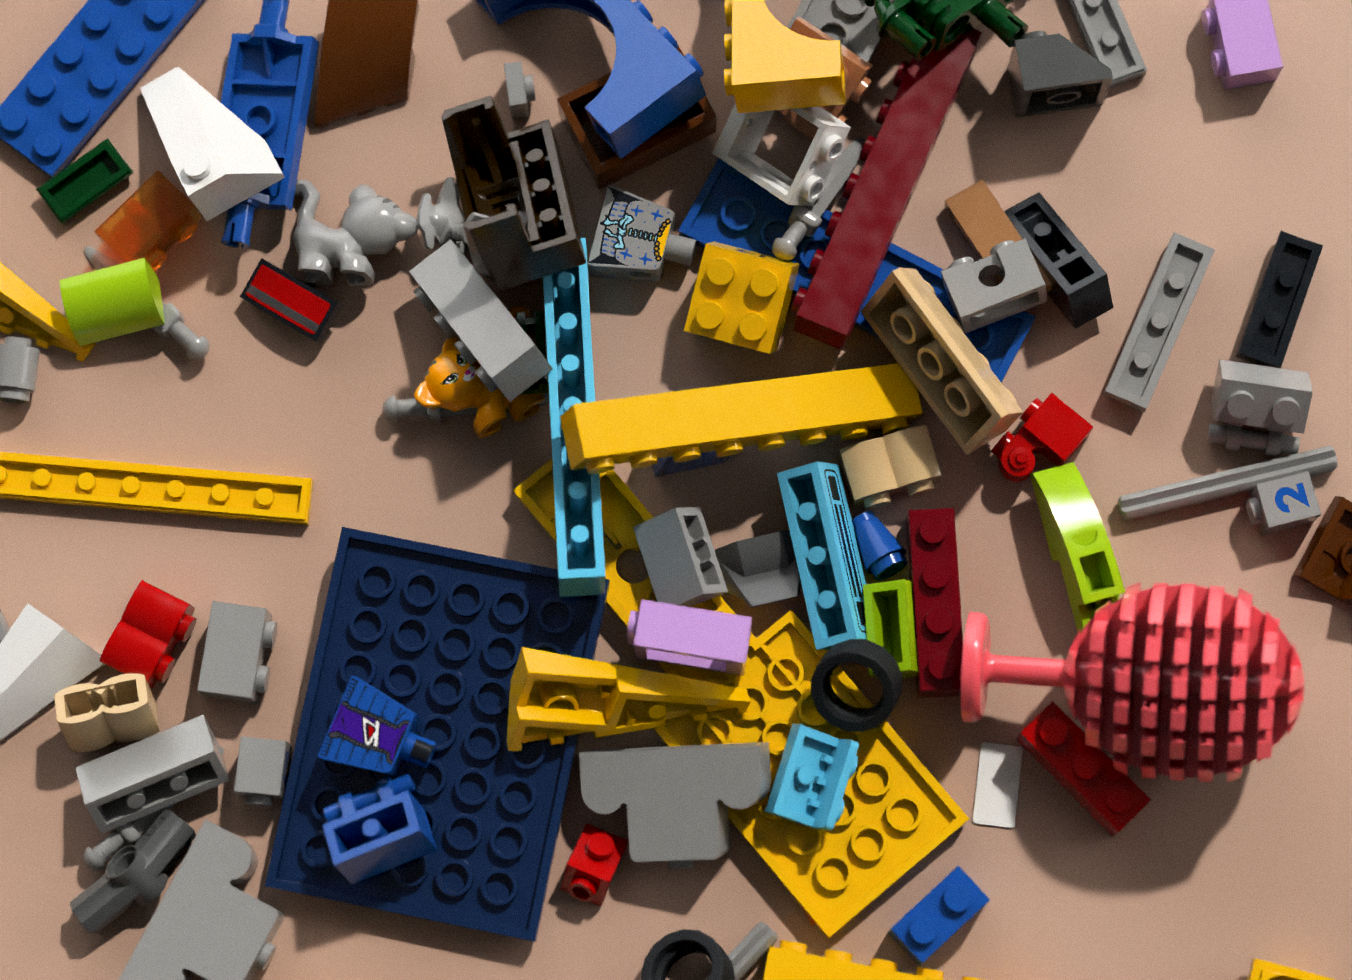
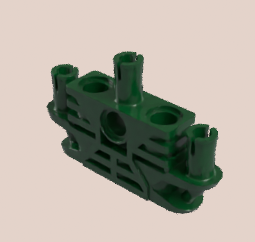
[864,0,1028,61]

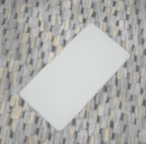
[972,742,1023,828]

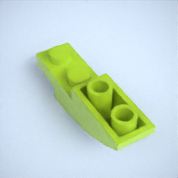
[1030,462,1125,632]

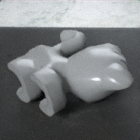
[293,179,418,287]

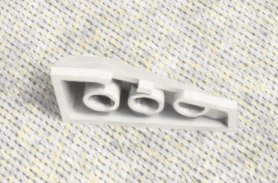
[140,67,285,221]

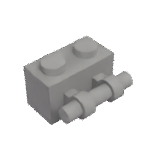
[1207,359,1313,457]

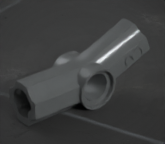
[70,808,196,934]

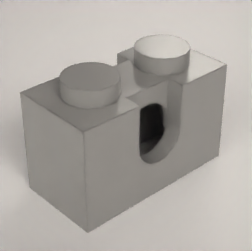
[941,238,1048,334]

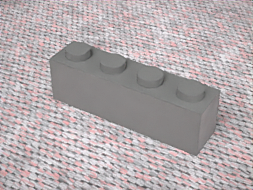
[409,239,553,402]

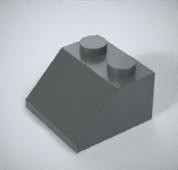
[1007,31,1113,118]

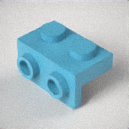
[765,724,859,831]

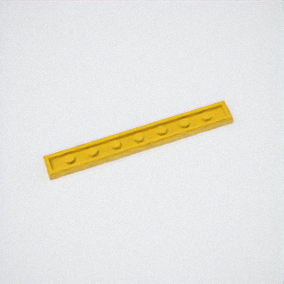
[0,452,314,525]

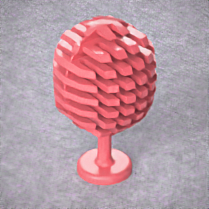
[961,582,1304,783]

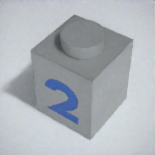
[1246,471,1321,536]
[234,737,292,807]

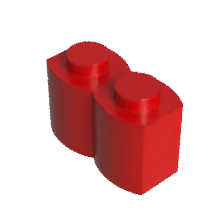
[99,580,197,689]

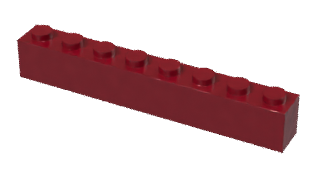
[790,29,982,351]

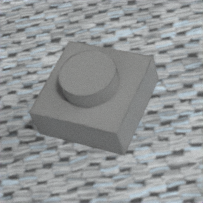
[504,61,536,119]

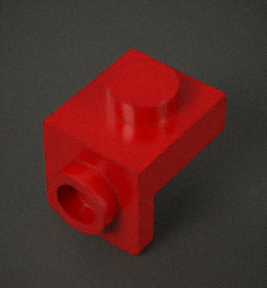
[560,823,628,906]

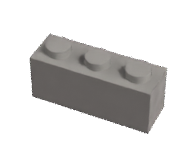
[75,714,230,834]

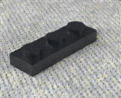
[1236,231,1323,368]

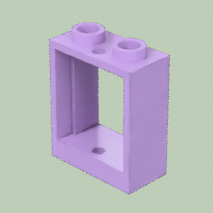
[627,599,752,676]

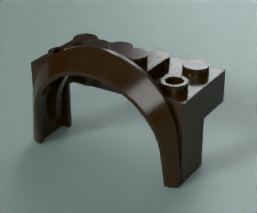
[442,95,586,291]

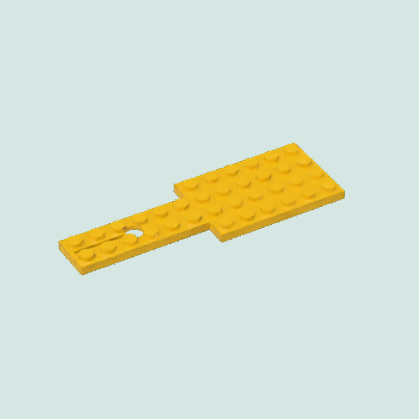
[513,459,969,939]

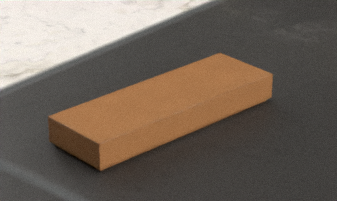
[945,179,1052,292]

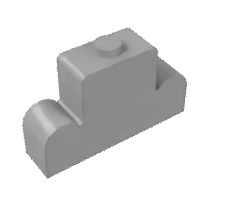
[579,742,771,869]
[119,819,284,980]

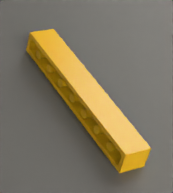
[560,363,923,474]

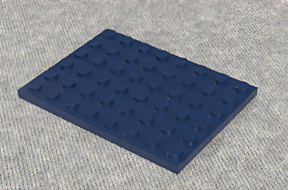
[265,527,610,942]

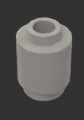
[0,336,40,403]

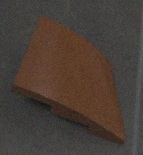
[314,0,419,128]
[1293,496,1352,606]

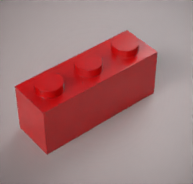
[1016,701,1151,837]

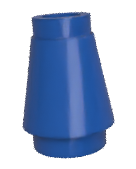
[852,511,908,581]

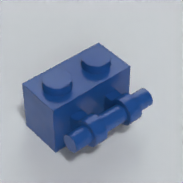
[322,773,437,884]

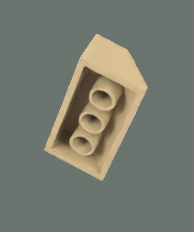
[861,267,1023,455]

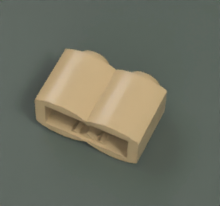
[839,424,942,510]
[54,673,160,752]

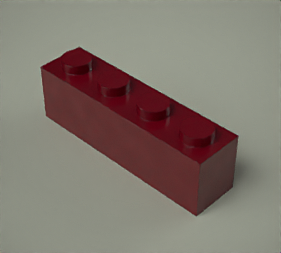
[906,508,963,698]

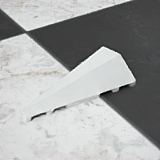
[0,603,105,742]

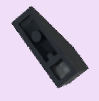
[1004,192,1113,329]

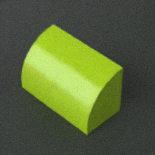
[59,258,165,346]
[863,579,918,679]

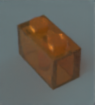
[94,170,202,271]

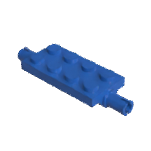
[221,0,319,248]

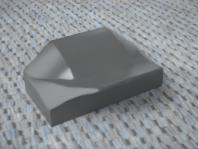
[715,530,802,607]

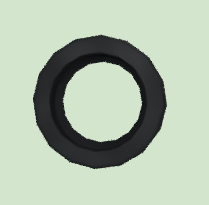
[811,639,902,732]
[641,929,735,980]

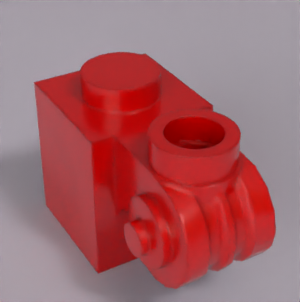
[991,393,1093,483]

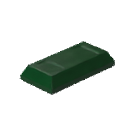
[36,138,134,224]

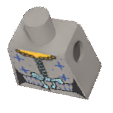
[587,185,696,281]

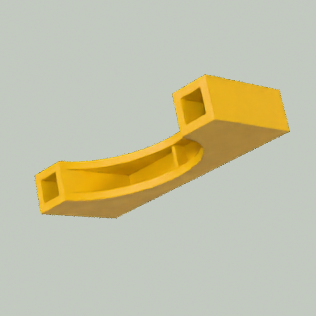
[724,0,846,113]

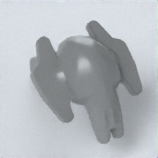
[417,177,489,255]

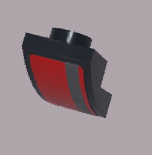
[240,258,342,344]

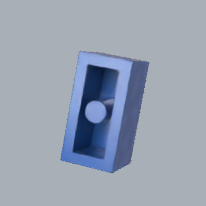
[888,866,990,966]

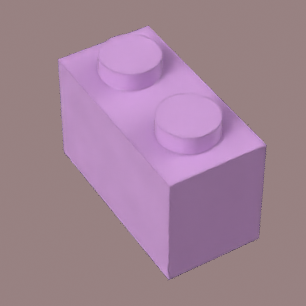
[1202,0,1283,90]

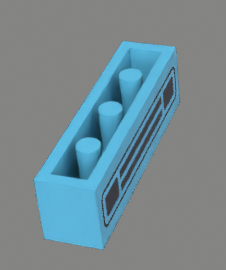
[777,461,867,650]

